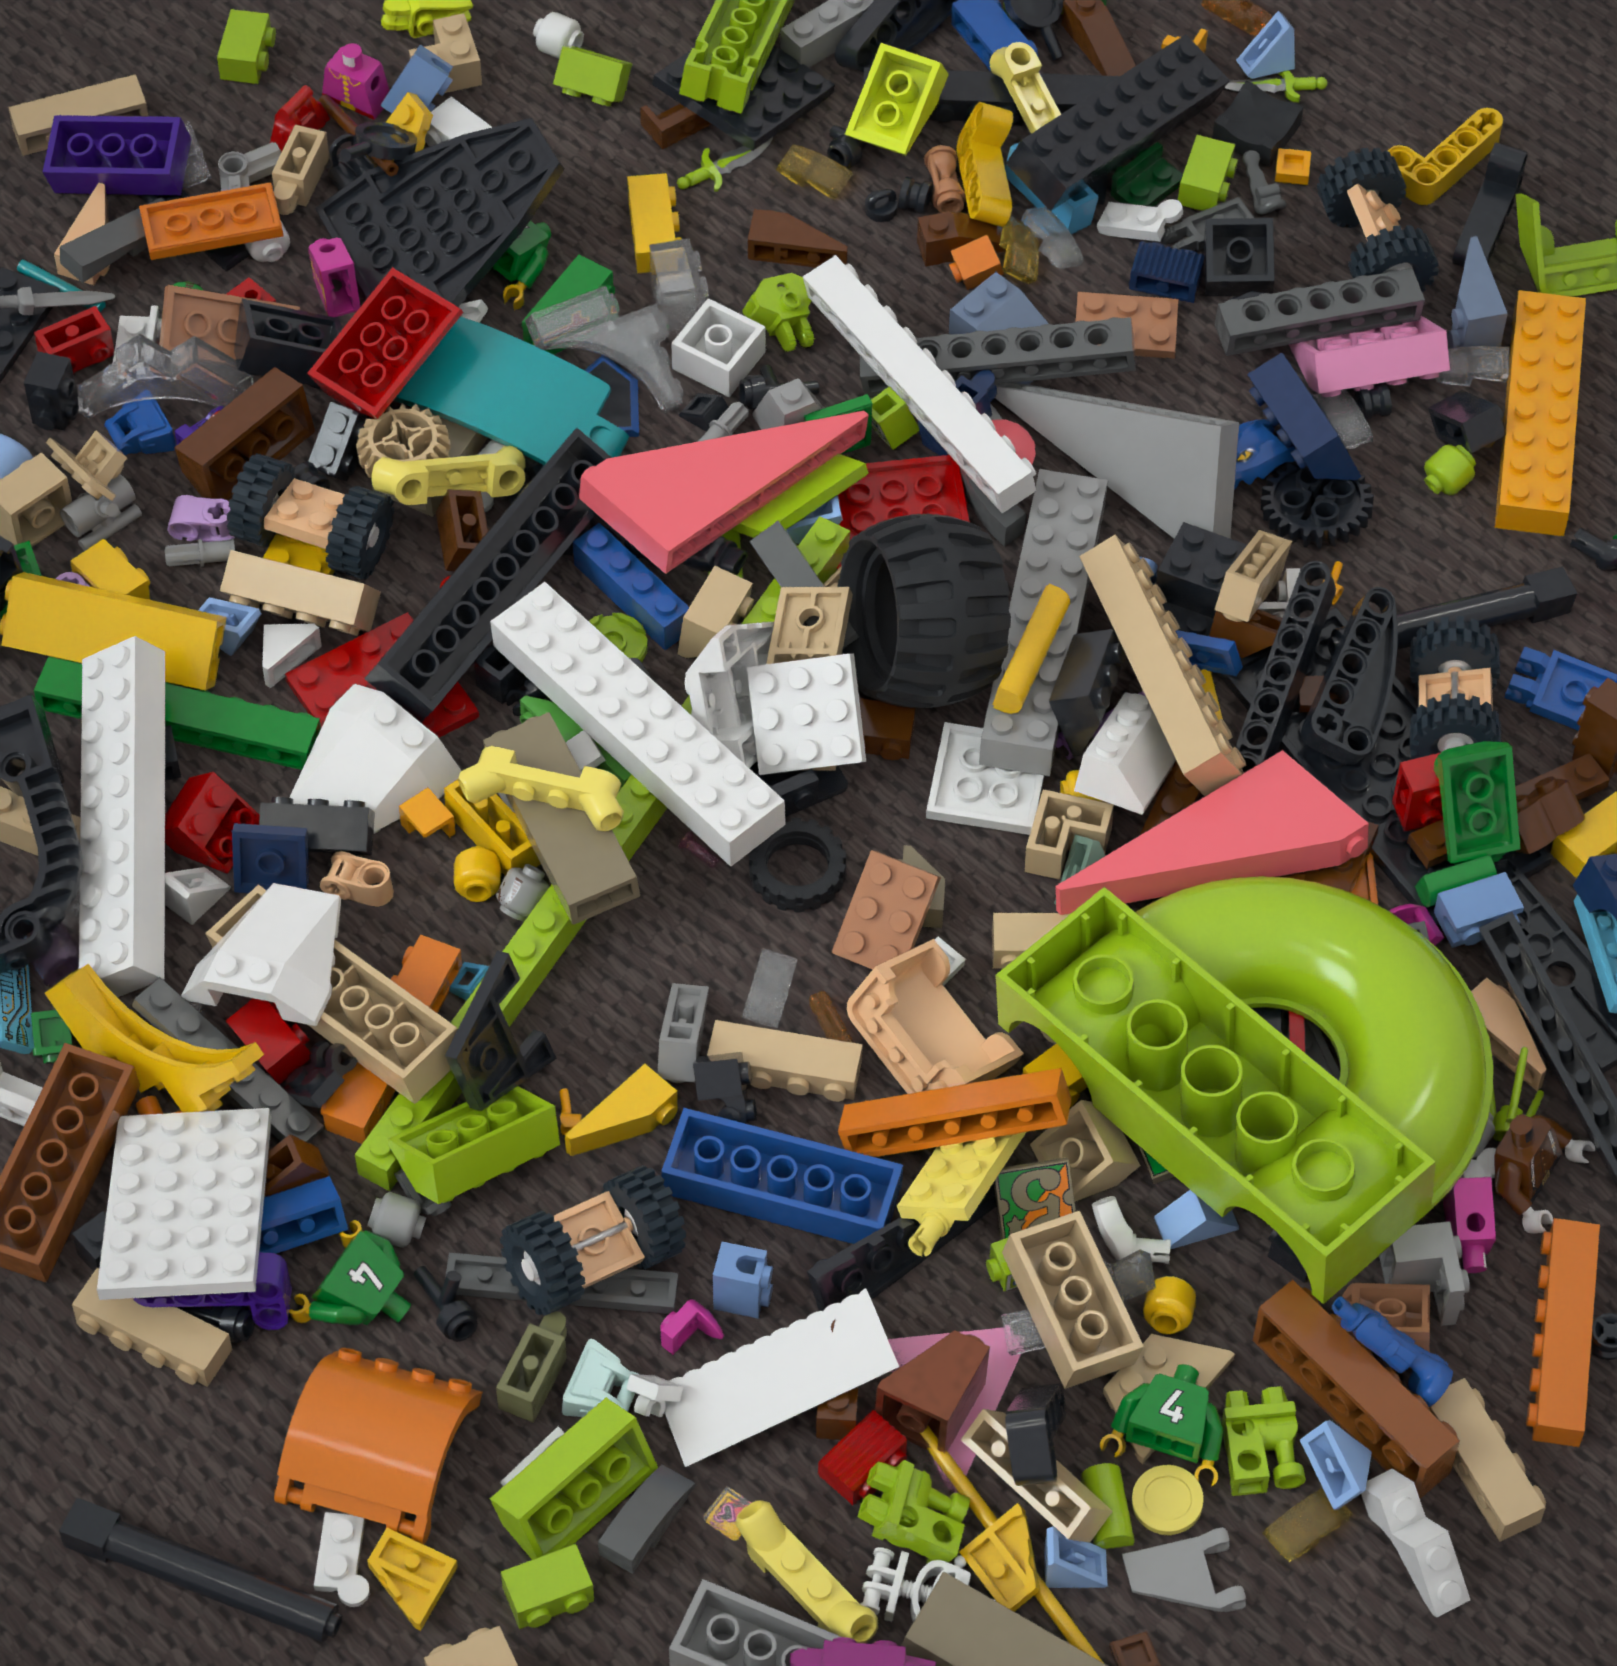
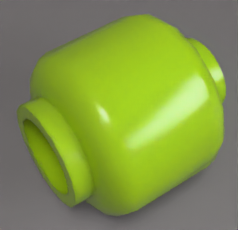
[1424,445,1476,496]

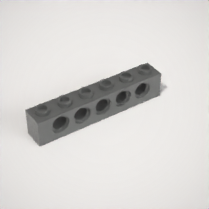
[1215,268,1425,356]

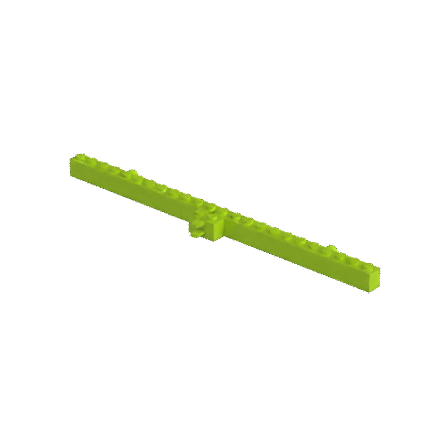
[355,516,850,1191]

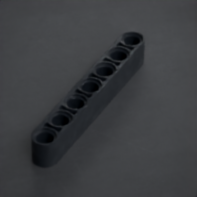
[1235,561,1336,772]

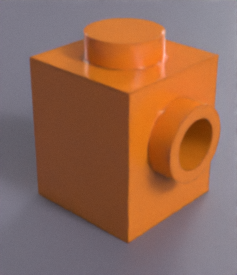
[949,235,1004,290]

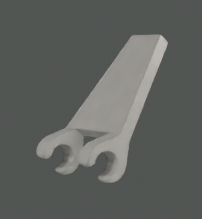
[1122,1528,1246,1612]

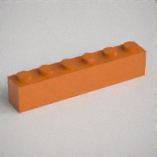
[321,934,462,1144]
[838,1068,1072,1157]
[1526,1218,1600,1447]

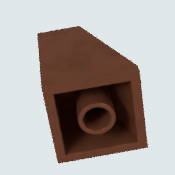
[875,1330,990,1453]

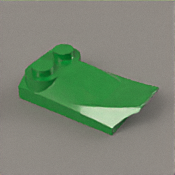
[1434,741,1520,865]

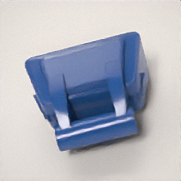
[104,387,177,455]

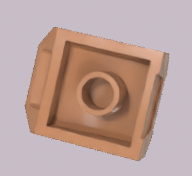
[1336,1283,1430,1352]

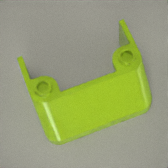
[1516,194,1617,297]

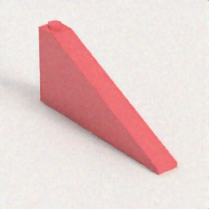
[579,411,869,574]
[1055,750,1369,915]

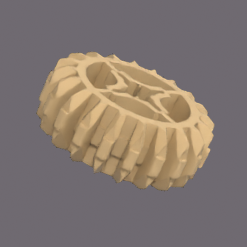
[356,403,451,478]

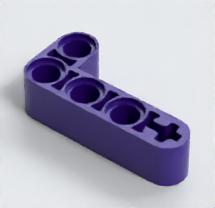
[133,1253,292,1330]

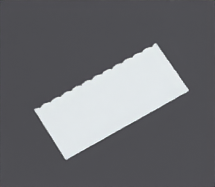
[664,1288,899,1467]

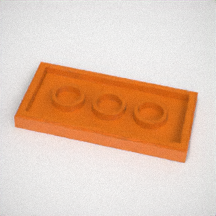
[139,182,284,260]

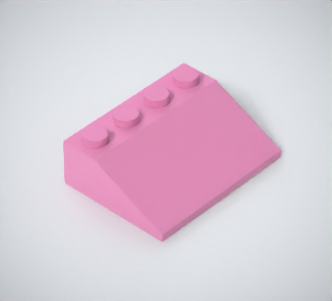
[1289,316,1450,397]

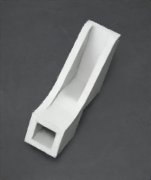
[1361,1469,1470,1617]

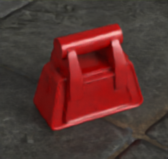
[270,85,330,152]

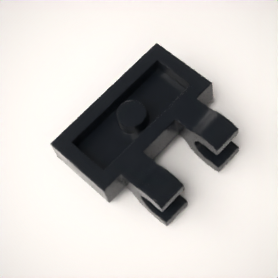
[283,1041,358,1108]

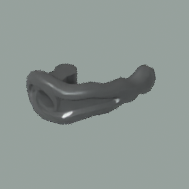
[1242,150,1287,215]

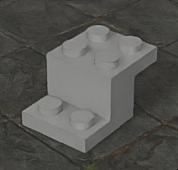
[1379,1222,1469,1326]

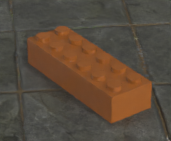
[0,1043,140,1283]
[1253,1279,1460,1499]

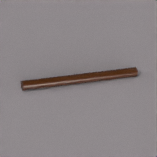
[319,95,399,176]

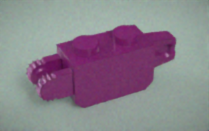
[789,1637,936,1666]

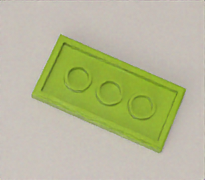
[732,454,869,538]

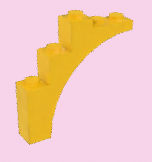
[45,964,264,1113]

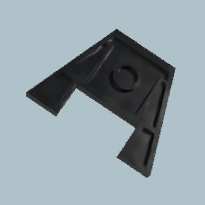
[445,950,557,1111]

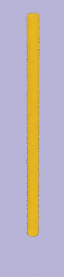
[920,1425,1103,1663]

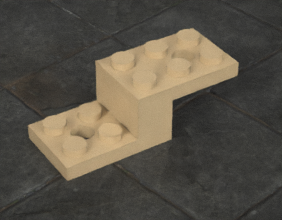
[766,587,853,771]

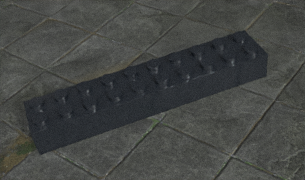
[364,428,612,723]

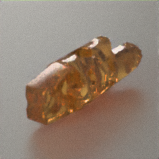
[1201,0,1272,36]

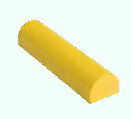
[993,583,1070,714]

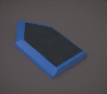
[584,354,639,437]

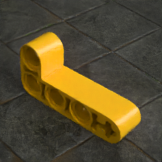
[956,102,1013,227]
[1388,108,1503,205]

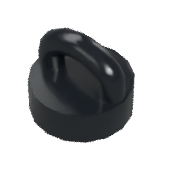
[865,189,898,222]

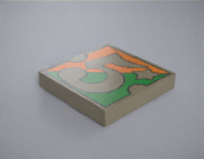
[994,1157,1076,1240]

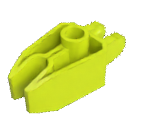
[381,0,473,38]

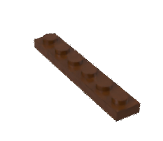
[1407,753,1610,869]

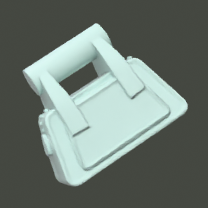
[562,1339,639,1417]

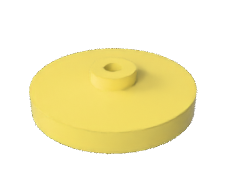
[1132,1465,1203,1535]

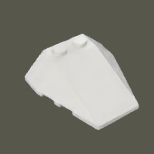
[685,622,774,768]
[289,684,461,834]
[181,883,341,1026]

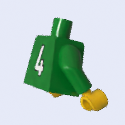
[493,221,551,310]
[289,1220,411,1325]
[1100,1364,1223,1486]

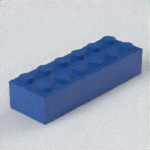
[661,1108,903,1244]

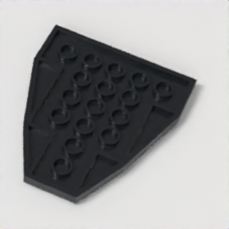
[315,118,565,307]

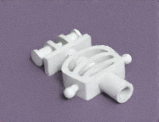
[860,1547,995,1622]

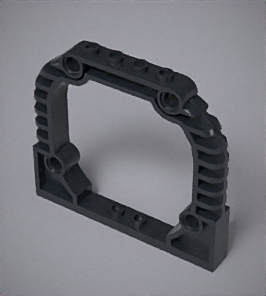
[0,694,83,974]

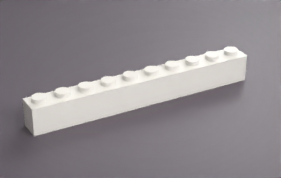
[803,255,1036,513]

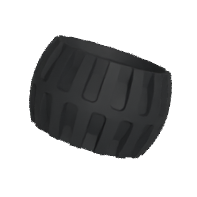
[837,514,1011,708]

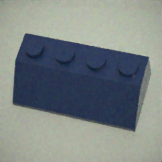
[1247,353,1362,480]

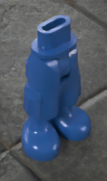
[1332,1296,1453,1407]

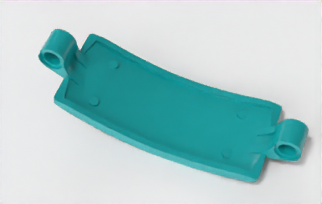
[393,316,629,465]

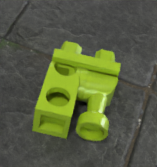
[1222,1386,1306,1496]
[858,1460,970,1564]

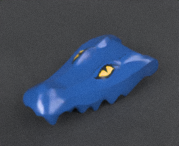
[1234,419,1295,489]

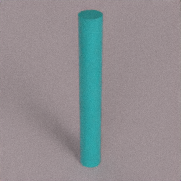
[17,260,106,312]

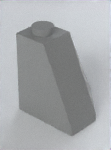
[752,378,825,430]

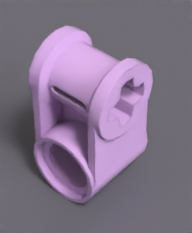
[167,495,235,542]

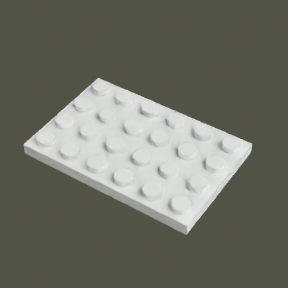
[97,1108,272,1300]

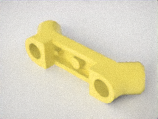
[989,42,1061,133]
[371,446,525,505]
[458,746,624,832]
[736,1500,878,1643]

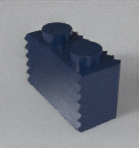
[1129,241,1205,303]

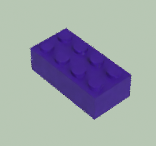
[43,115,192,195]

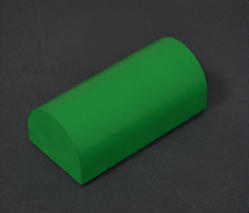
[1415,855,1497,908]

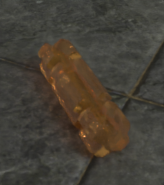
[809,991,854,1043]

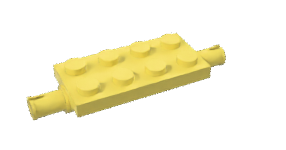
[897,1132,1026,1256]

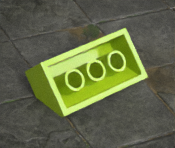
[388,1086,560,1204]
[490,1397,658,1560]

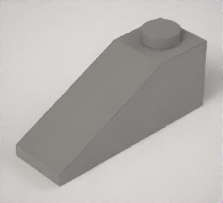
[658,983,709,1083]

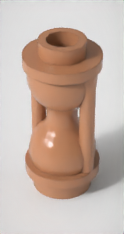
[924,145,966,213]

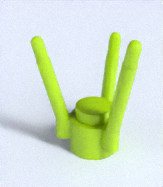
[1489,1047,1544,1142]

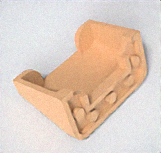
[847,939,1024,1094]

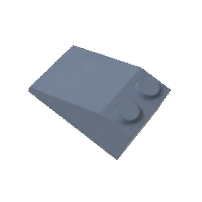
[1447,236,1508,361]
[949,272,1067,385]

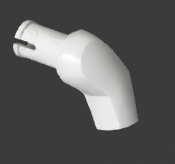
[1092,1196,1171,1267]

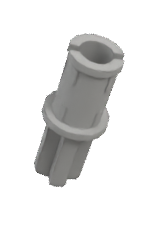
[698,402,749,442]
[165,539,235,567]

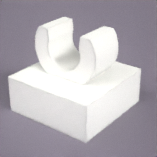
[626,1374,683,1417]

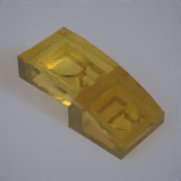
[775,144,853,200]
[1000,216,1039,284]
[1263,1488,1353,1562]

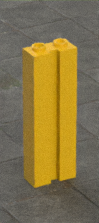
[0,572,227,691]

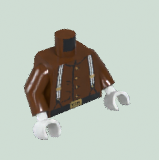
[1494,1114,1595,1234]

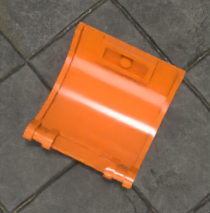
[274,1348,482,1545]

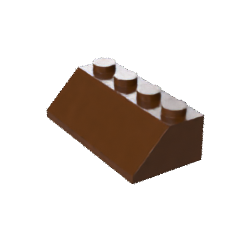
[174,367,315,509]

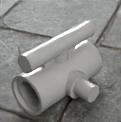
[60,474,142,551]

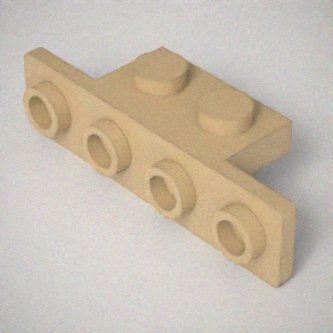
[46,430,127,501]

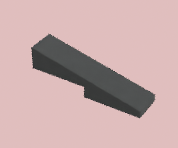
[60,198,165,283]
[750,521,859,649]

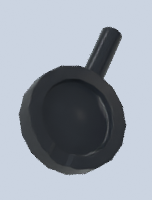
[1004,0,1065,61]
[340,122,417,162]

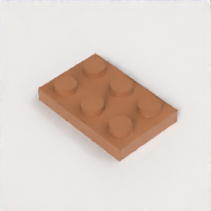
[1076,292,1178,359]
[831,850,941,970]

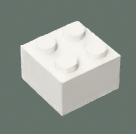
[671,298,765,397]

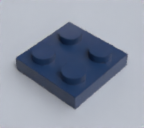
[232,823,309,893]

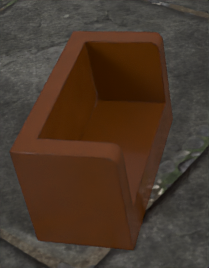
[640,104,712,150]

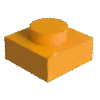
[1275,148,1311,185]

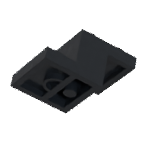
[1156,522,1247,636]

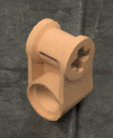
[320,851,394,907]

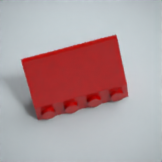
[307,267,464,419]

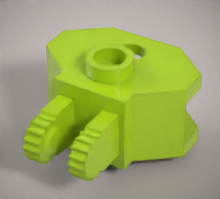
[742,273,814,352]

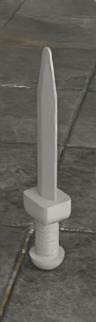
[0,287,115,315]

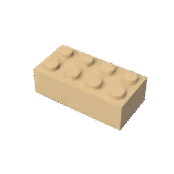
[220,550,381,636]
[1002,1211,1144,1389]

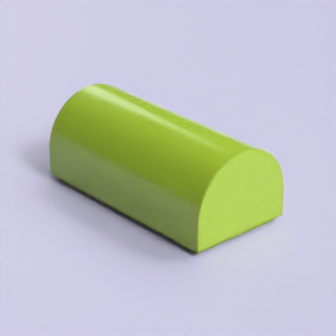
[1081,1463,1135,1549]

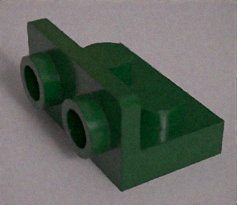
[1111,142,1183,207]

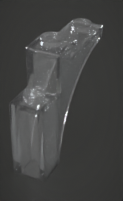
[525,286,684,414]
[78,334,254,419]

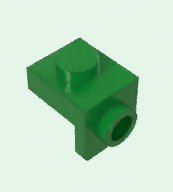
[31,1010,73,1064]

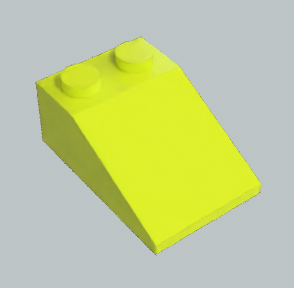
[845,43,949,156]

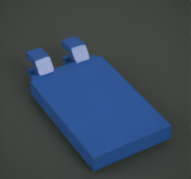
[1504,647,1617,731]

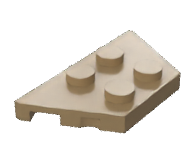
[1103,1334,1235,1464]

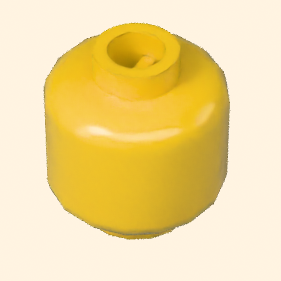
[453,846,501,902]
[1143,1276,1196,1334]

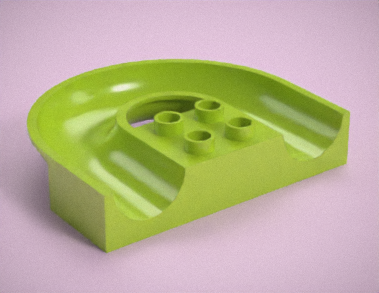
[996,876,1494,1304]

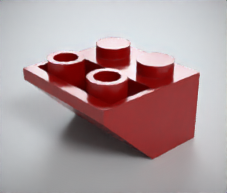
[165,772,260,873]

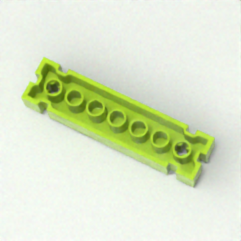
[679,0,795,114]

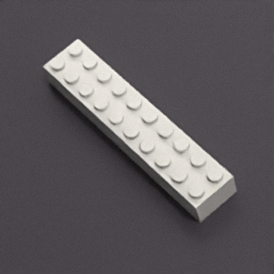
[490,582,785,866]
[79,636,165,997]

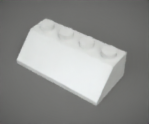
[1074,692,1176,815]

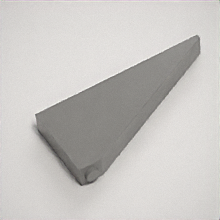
[995,382,1239,539]

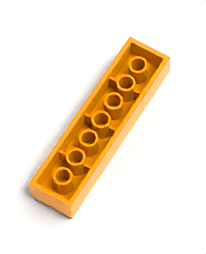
[1495,290,1586,536]

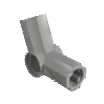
[218,142,281,191]

